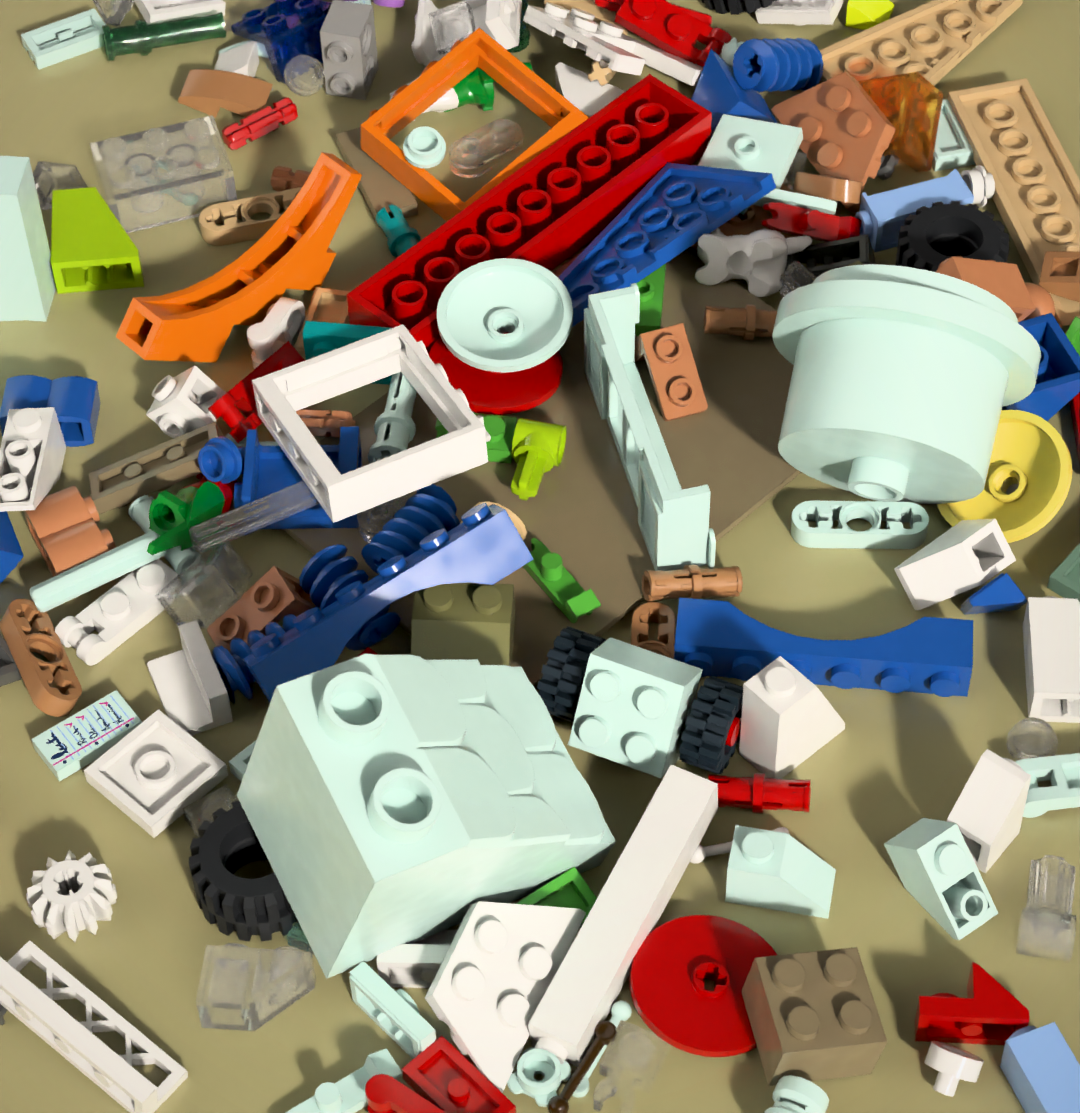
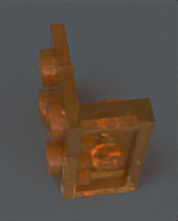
[858,72,943,172]

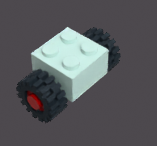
[537,626,743,778]

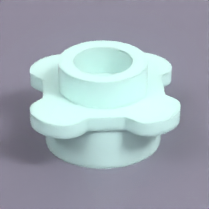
[507,1047,571,1107]

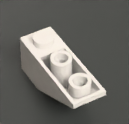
[0,407,66,512]

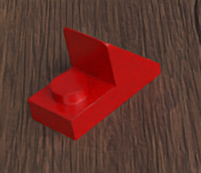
[914,962,1030,1045]

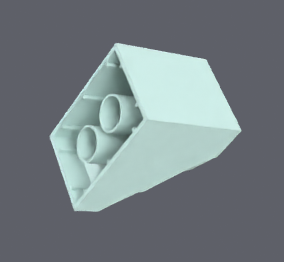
[237,653,616,979]

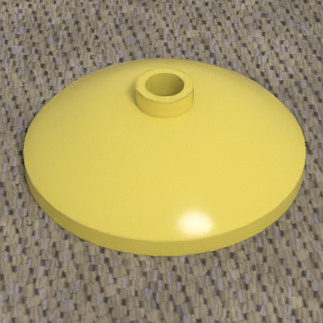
[937,410,1072,543]

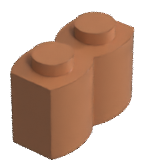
[23,485,116,577]

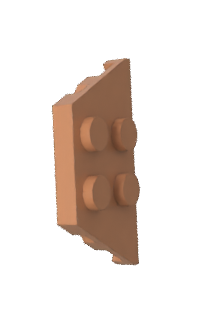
[771,72,896,214]

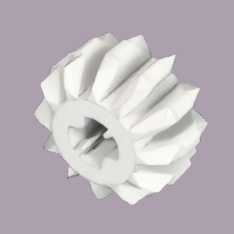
[26,850,117,942]

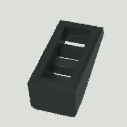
[783,234,875,287]

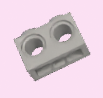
[320,0,378,100]

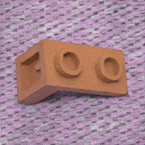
[635,323,708,421]
[207,566,320,652]

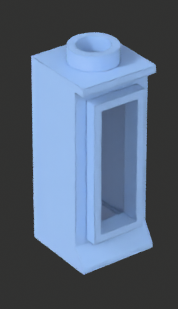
[855,169,974,252]

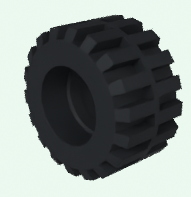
[895,201,1010,272]
[189,801,299,941]

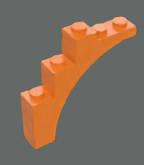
[116,152,362,363]

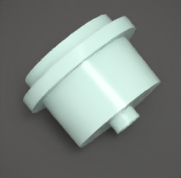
[772,264,1041,504]

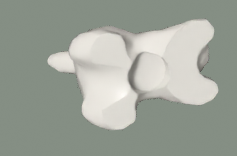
[695,228,812,297]

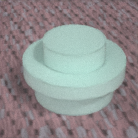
[403,126,446,168]

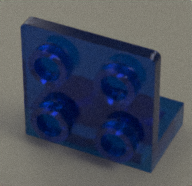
[231,0,332,84]

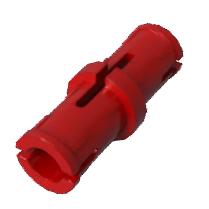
[708,773,811,814]

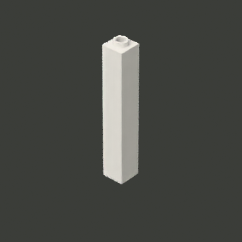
[528,765,718,1067]

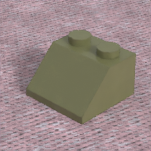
[411,582,516,666]

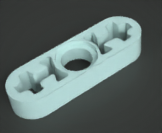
[790,500,929,549]

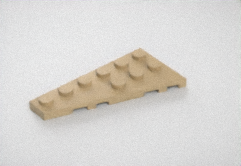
[818,0,1023,123]

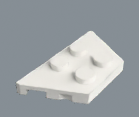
[425,901,586,1093]

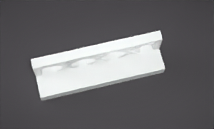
[0,940,188,1113]

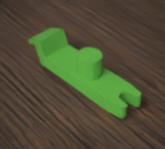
[523,538,601,623]

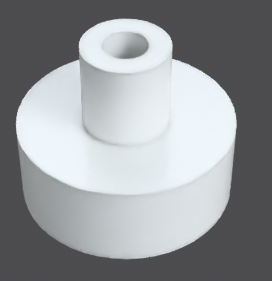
[924,1041,984,1097]

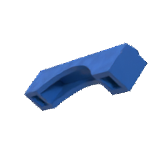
[243,503,534,703]
[674,598,973,697]

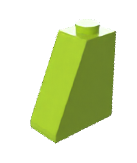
[51,187,144,294]

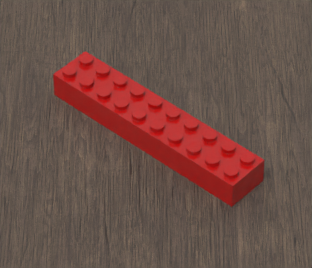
[347,74,712,355]

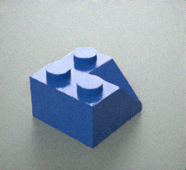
[1002,313,1080,421]

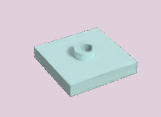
[698,114,803,189]

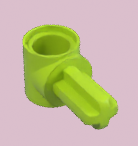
[510,418,567,500]

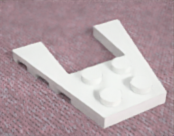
[523,2,703,86]

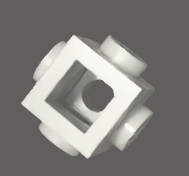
[146,366,226,438]

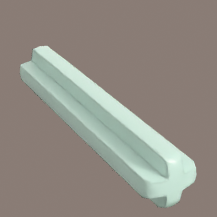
[29,531,166,612]

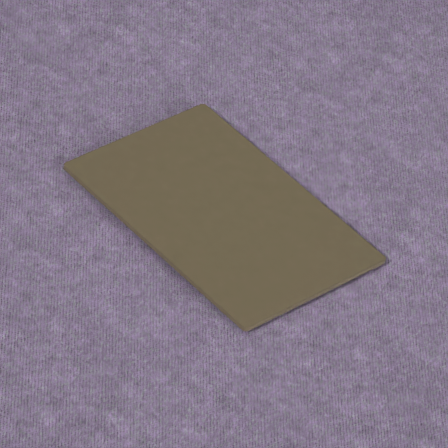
[282,249,802,689]

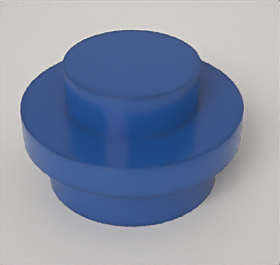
[198,436,242,484]

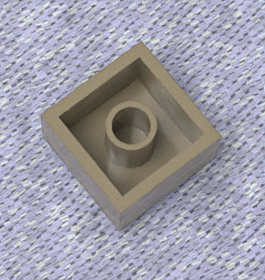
[741,947,887,1086]

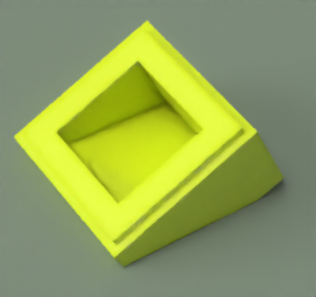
[845,0,894,30]

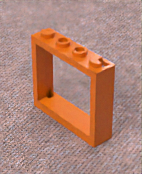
[361,28,589,222]

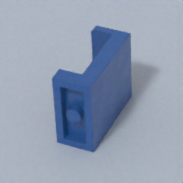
[234,426,362,529]

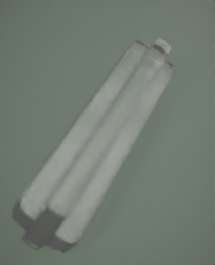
[189,480,319,553]

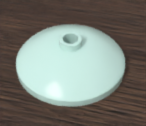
[437,258,573,373]

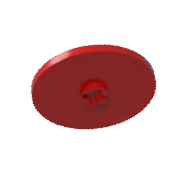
[429,332,563,415]
[629,915,777,1057]

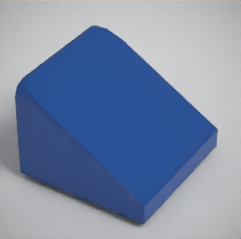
[960,573,1027,615]

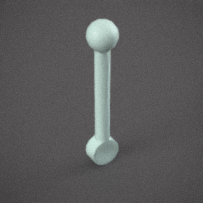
[568,1000,632,1098]

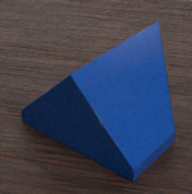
[691,49,777,138]

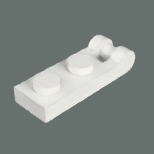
[55,559,188,666]

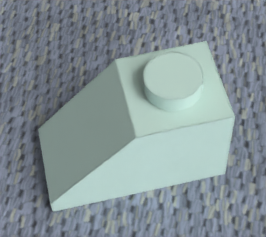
[725,825,836,919]

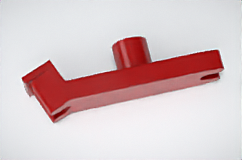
[761,202,861,242]

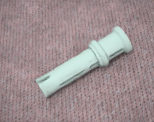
[368,372,417,463]

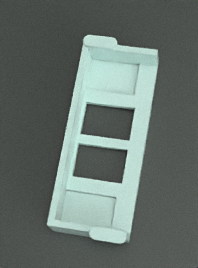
[584,283,716,571]

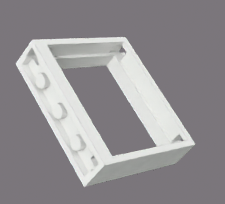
[252,324,491,523]

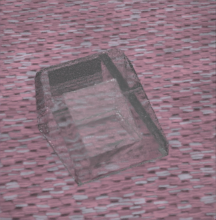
[33,161,88,210]

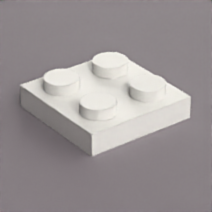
[84,709,228,838]

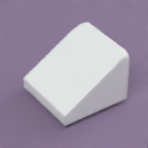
[214,41,259,78]

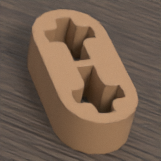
[792,171,863,204]

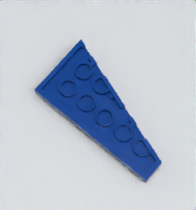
[558,163,776,327]

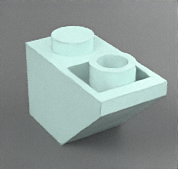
[884,818,998,940]

